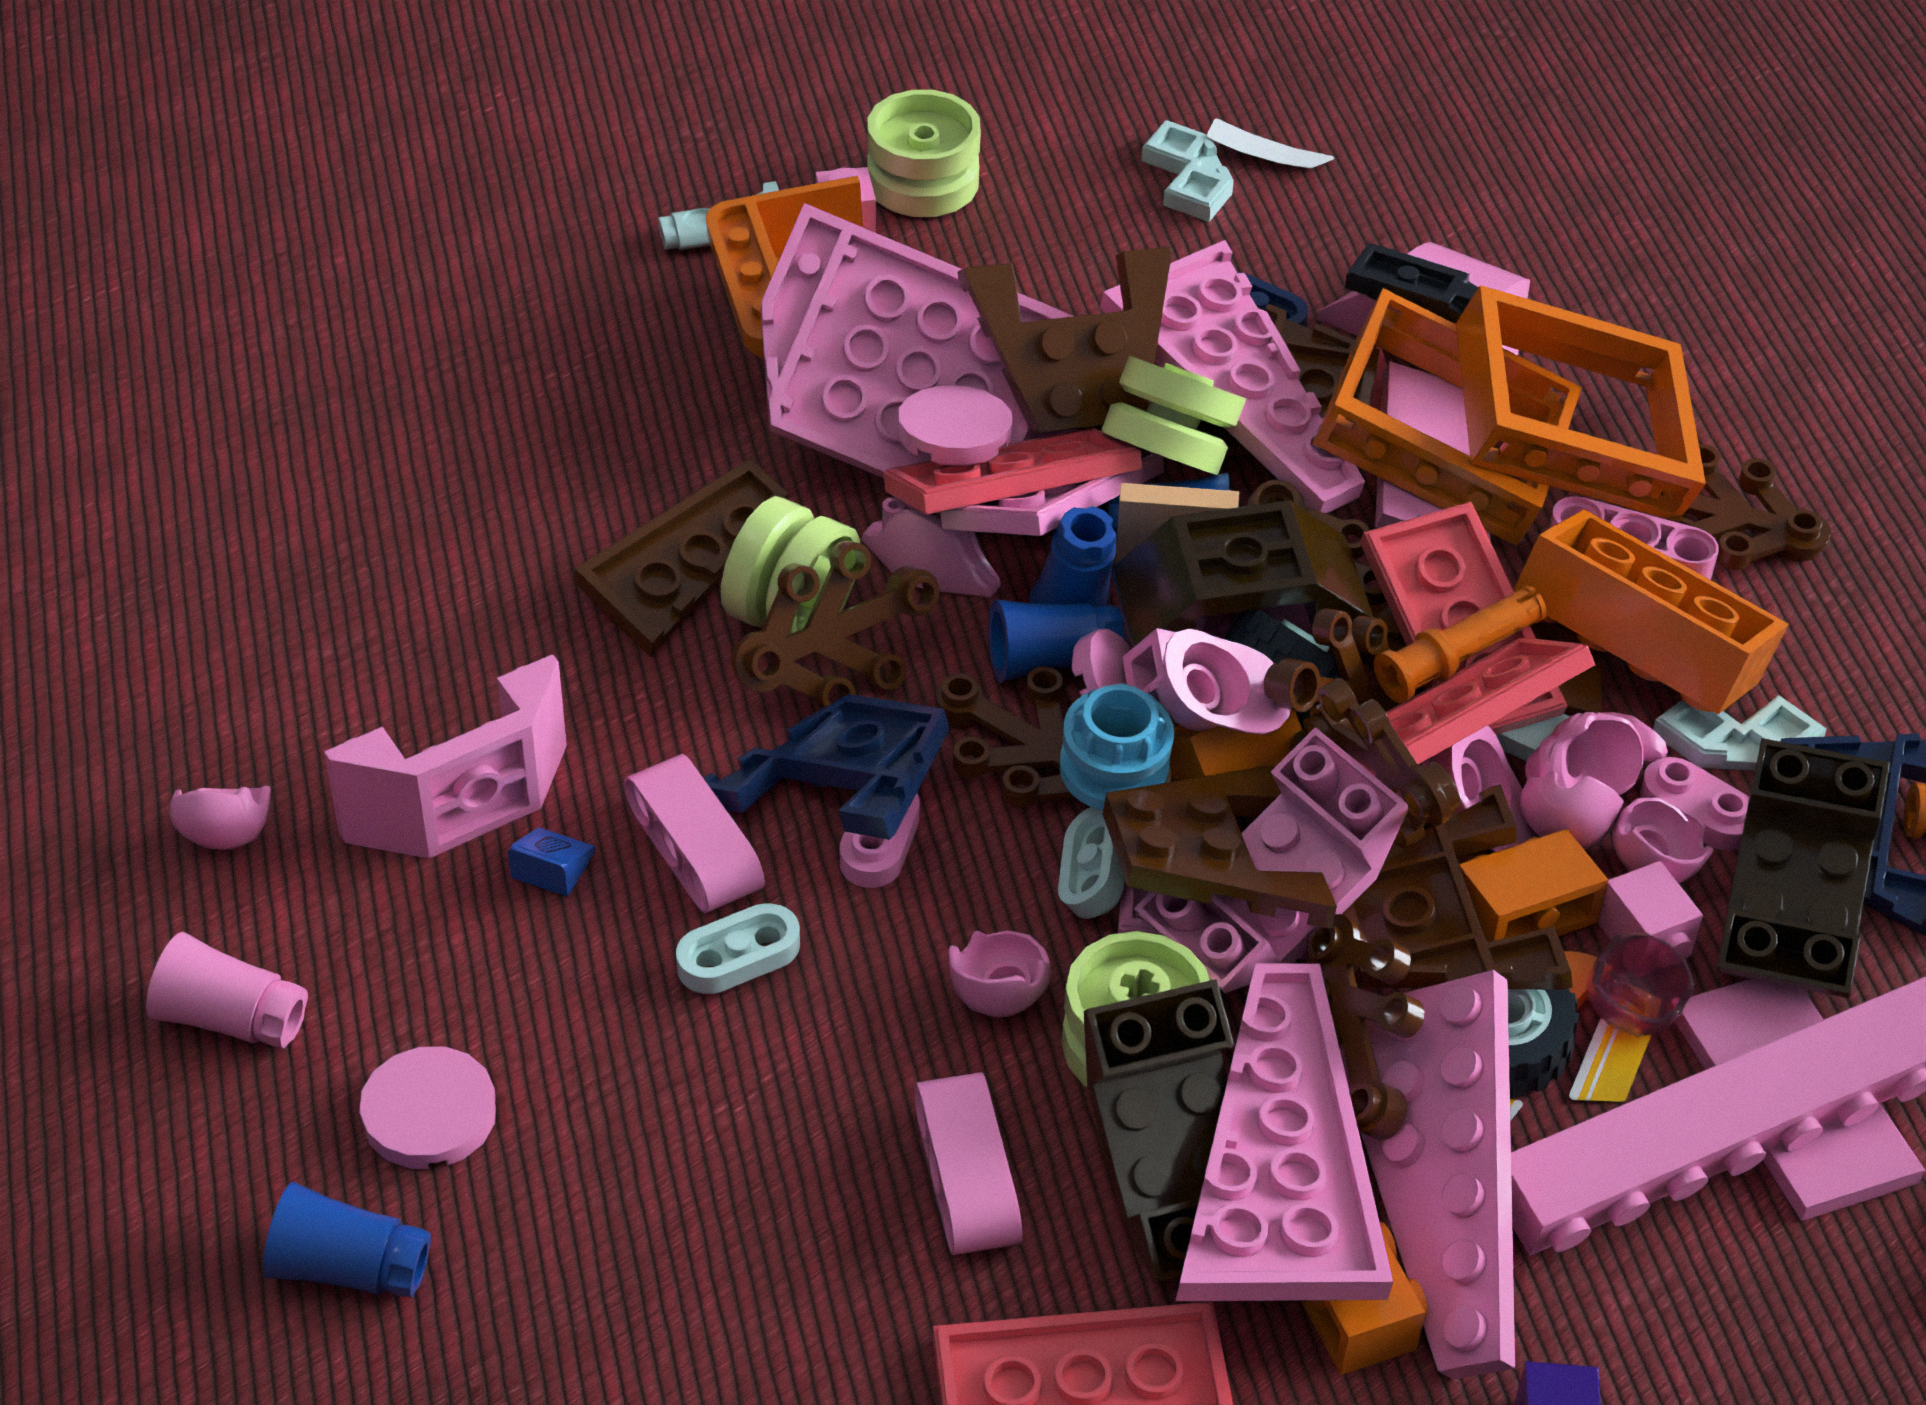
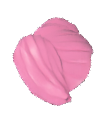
[1525,712,1668,795]

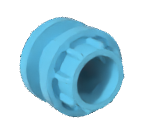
[1059,683,1174,810]

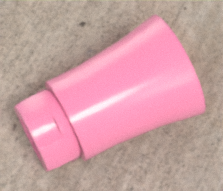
[146,932,308,1049]

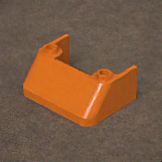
[706,175,863,360]

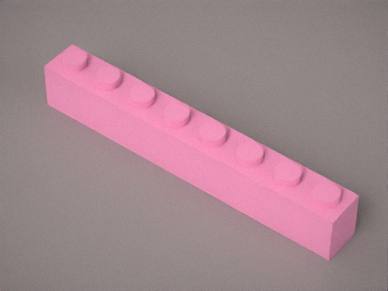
[1511,977,1926,1256]

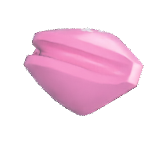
[862,497,1001,597]

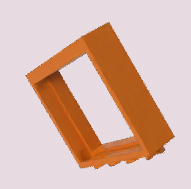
[1455,285,1706,519]
[1312,288,1582,546]

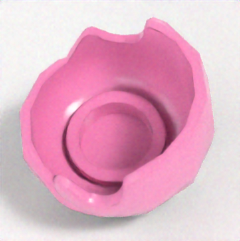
[1520,771,1624,850]
[169,786,271,850]
[1612,797,1714,884]
[948,930,1051,1018]

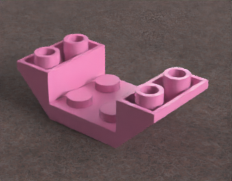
[324,654,567,858]
[1134,727,1409,993]

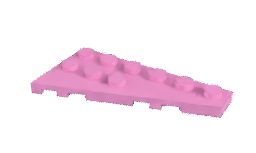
[1099,240,1365,514]
[1175,963,1393,1301]
[1340,970,1515,1380]

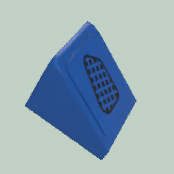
[508,827,596,897]

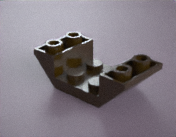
[1113,500,1373,648]
[1717,738,1890,999]
[1084,979,1234,1283]

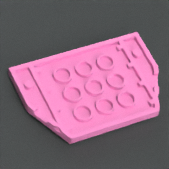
[760,203,1078,478]

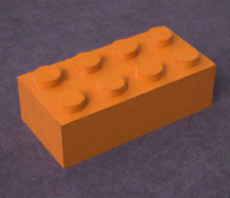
[1513,509,1789,715]

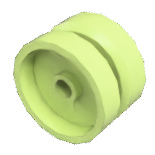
[867,90,981,217]
[1101,356,1246,475]
[721,496,860,635]
[1062,931,1210,1087]

